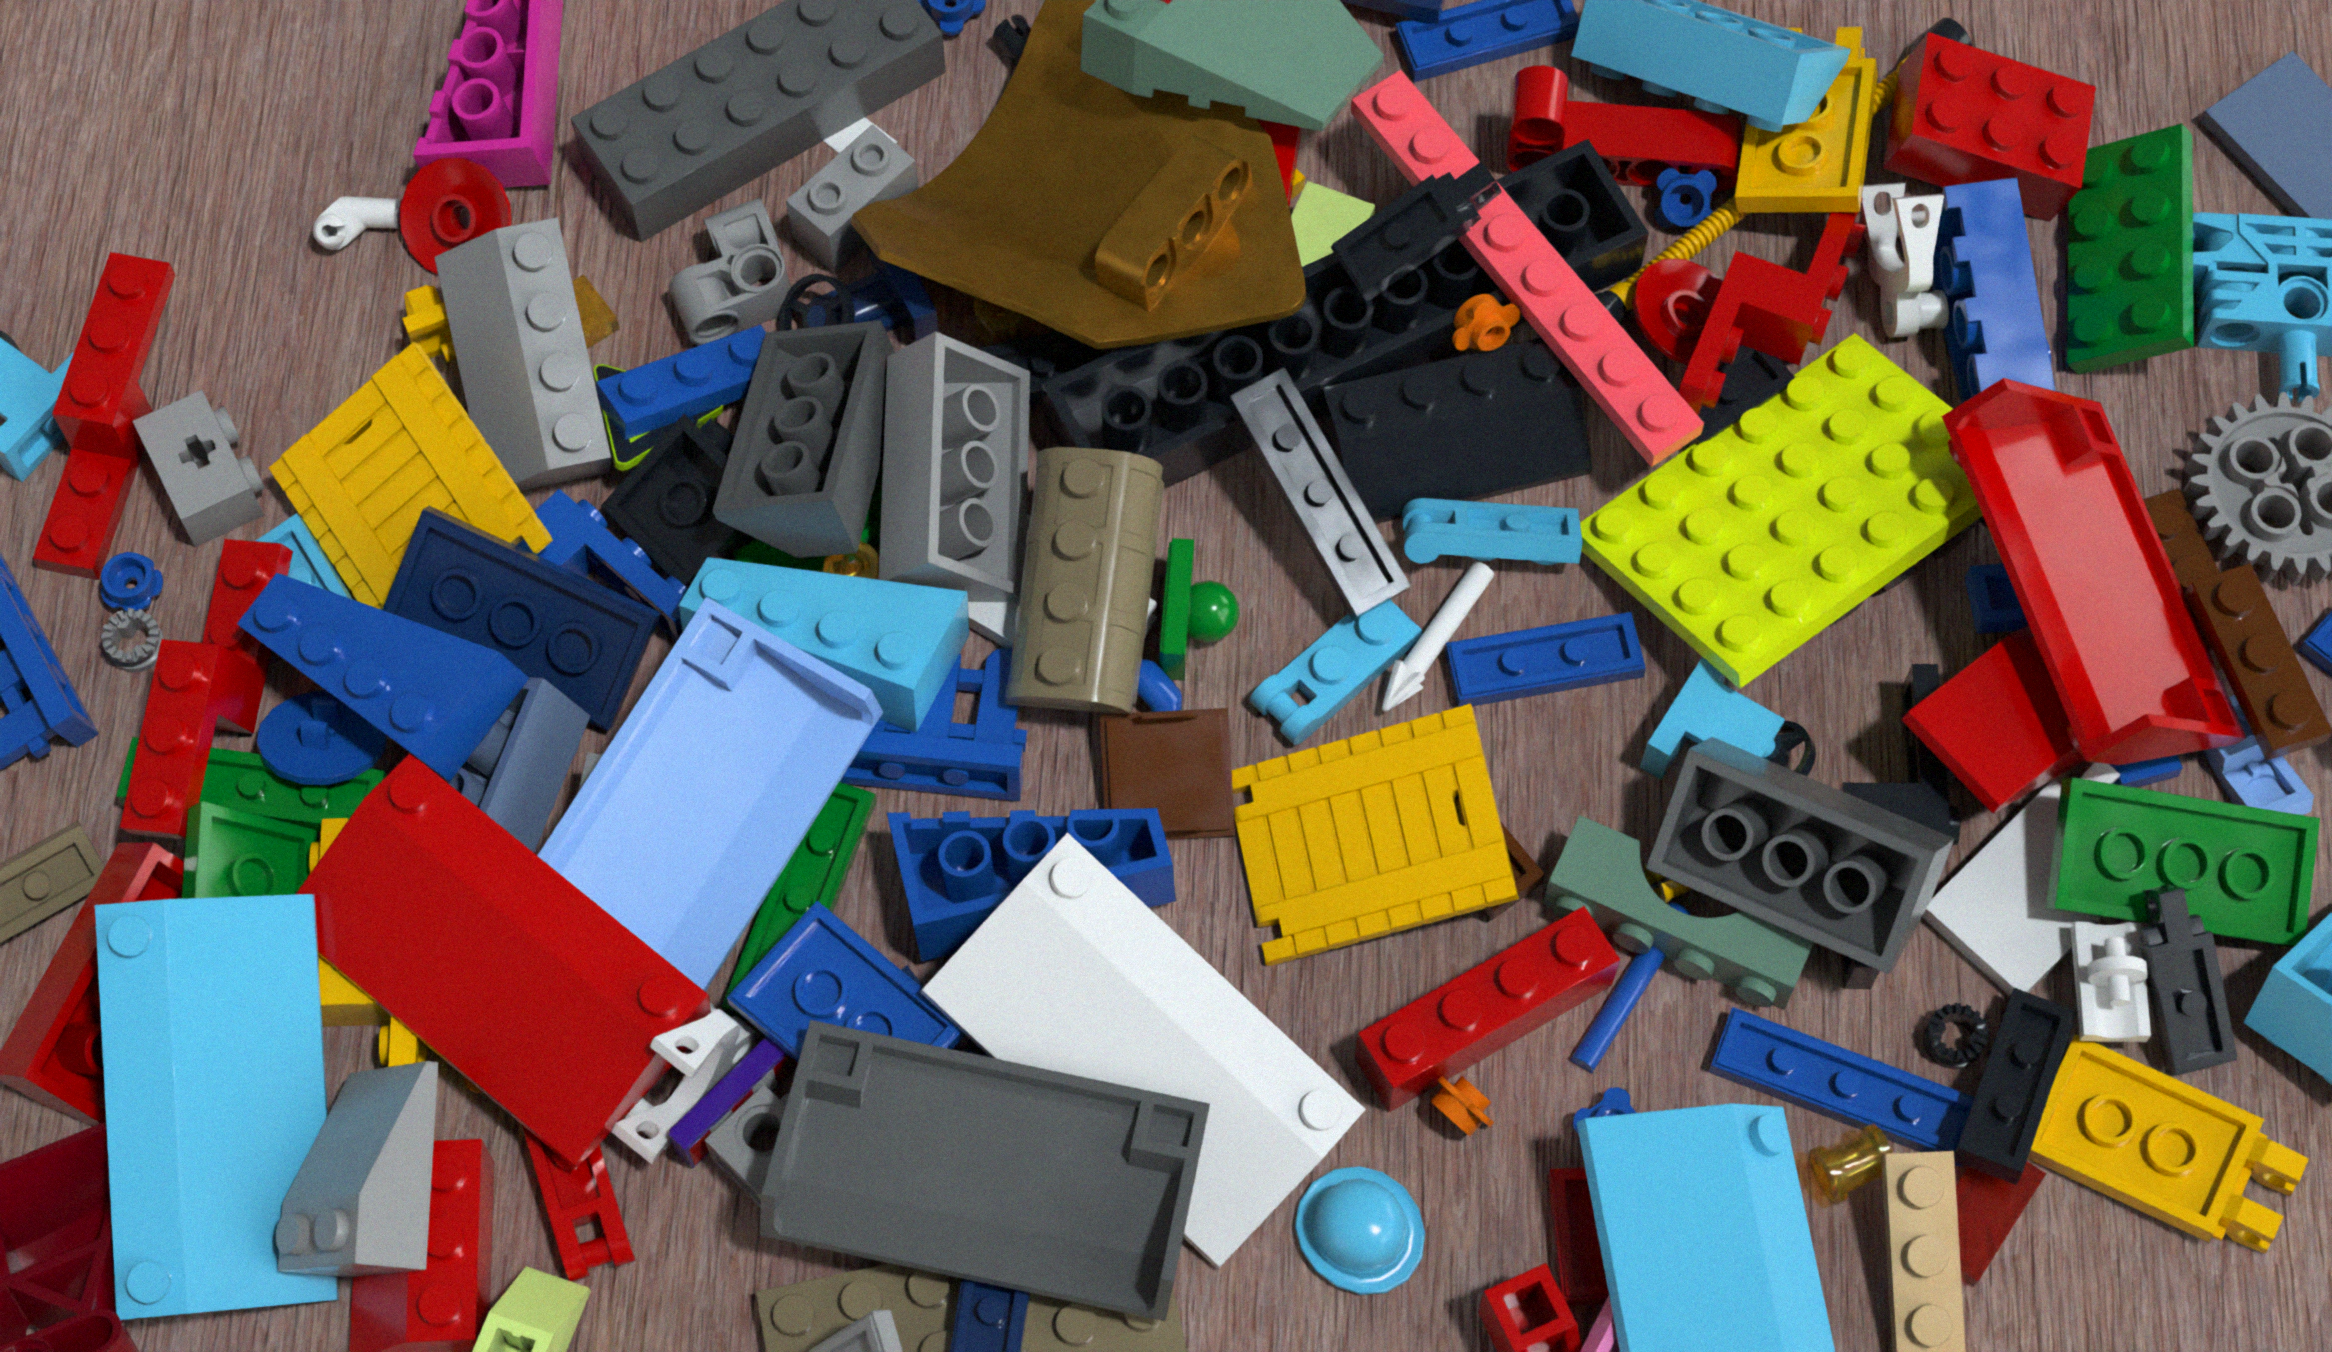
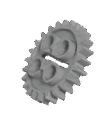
[2183,392,2332,586]

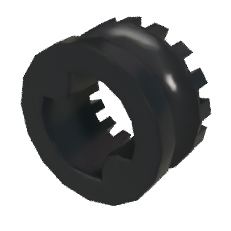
[1923,1002,1989,1070]

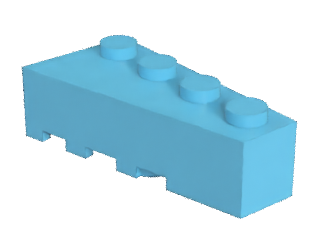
[679,557,969,733]

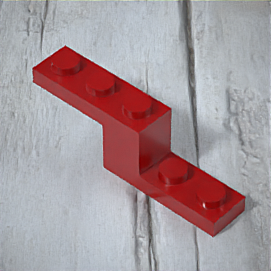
[1678,198,1866,416]
[32,252,175,580]
[119,539,293,840]

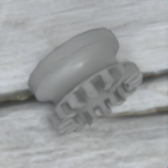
[101,608,165,672]

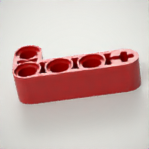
[1506,65,1742,192]

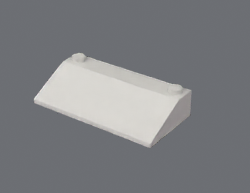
[920,832,1365,1268]

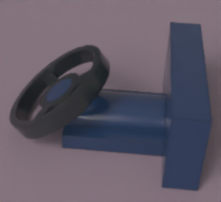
[779,243,938,342]

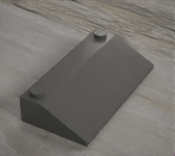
[760,1020,1210,1321]

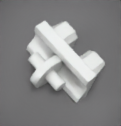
[2071,921,2151,1042]

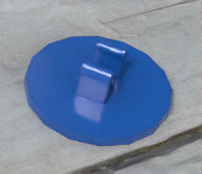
[257,690,388,785]

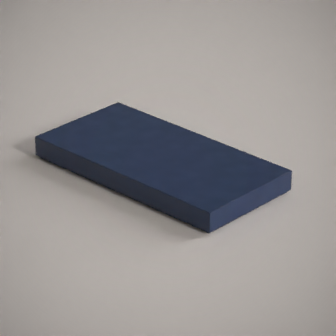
[382,505,661,731]

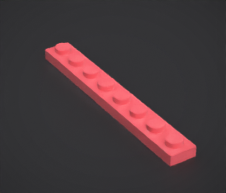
[1351,70,1704,467]

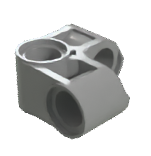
[669,197,791,345]

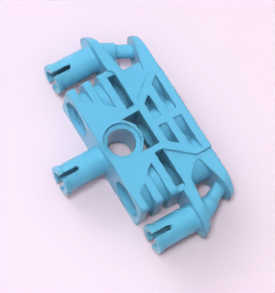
[2193,212,2332,403]

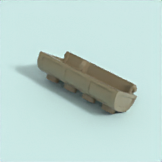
[1005,447,1164,714]

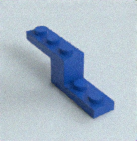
[516,488,688,642]

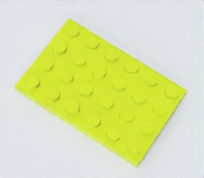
[1580,333,1983,689]

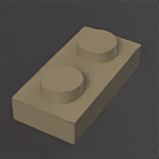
[0,820,105,943]

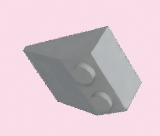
[276,1061,438,1277]

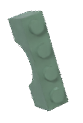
[1543,815,1814,1010]

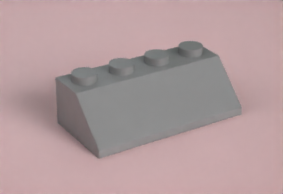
[435,217,611,491]
[879,331,1030,602]

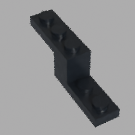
[1840,664,1960,989]

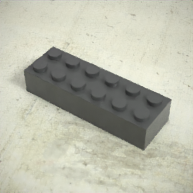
[570,0,946,242]

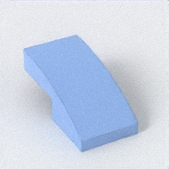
[2202,695,2314,815]

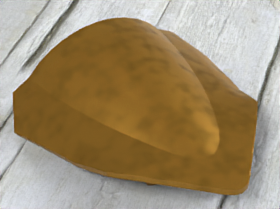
[851,0,1306,349]

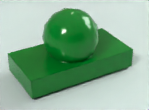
[1160,538,1240,681]

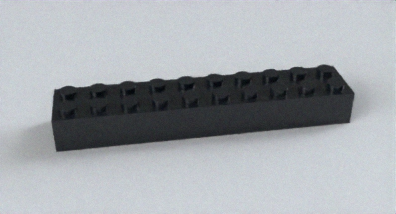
[1042,139,1649,487]

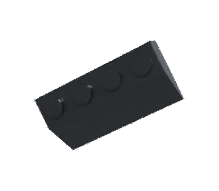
[1320,338,1592,524]

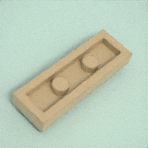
[1881,1151,1966,1352]

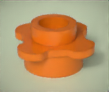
[1452,294,1521,352]
[1431,1075,1495,1137]

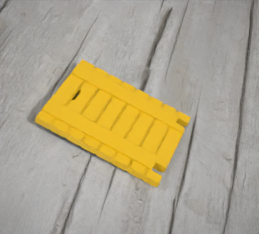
[269,342,553,610]
[1232,703,1519,966]

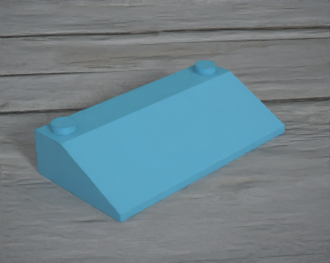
[95,894,339,1320]
[1577,1103,1835,1352]

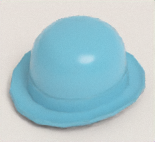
[1295,1166,1426,1295]

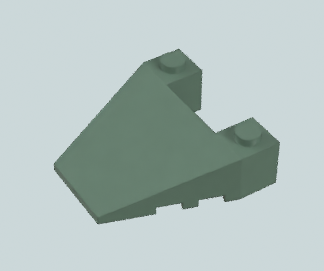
[1080,0,1384,131]

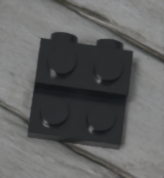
[601,413,754,589]

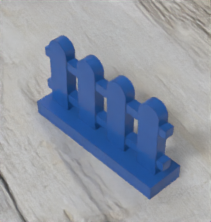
[0,552,99,770]
[839,648,1027,801]

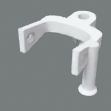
[1859,182,1949,338]
[611,1002,758,1164]

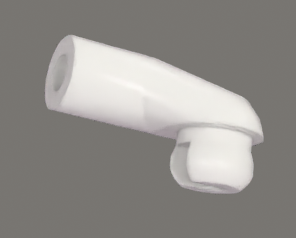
[313,196,400,250]

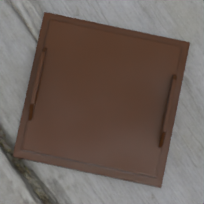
[1099,708,1235,840]

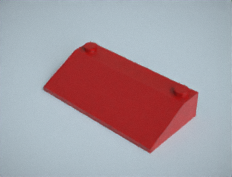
[1941,378,2247,765]
[295,753,711,1169]

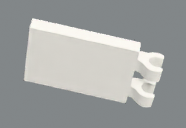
[1922,762,2121,996]

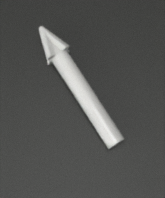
[1382,561,1494,712]

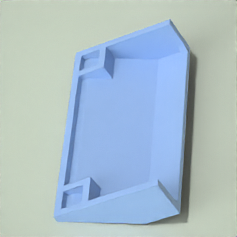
[537,597,883,992]

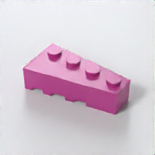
[412,0,563,188]

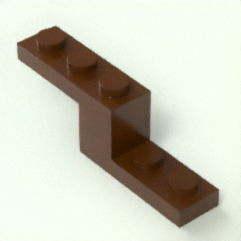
[2143,488,2332,761]

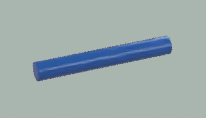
[1570,902,1691,1073]

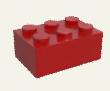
[1883,32,2096,222]

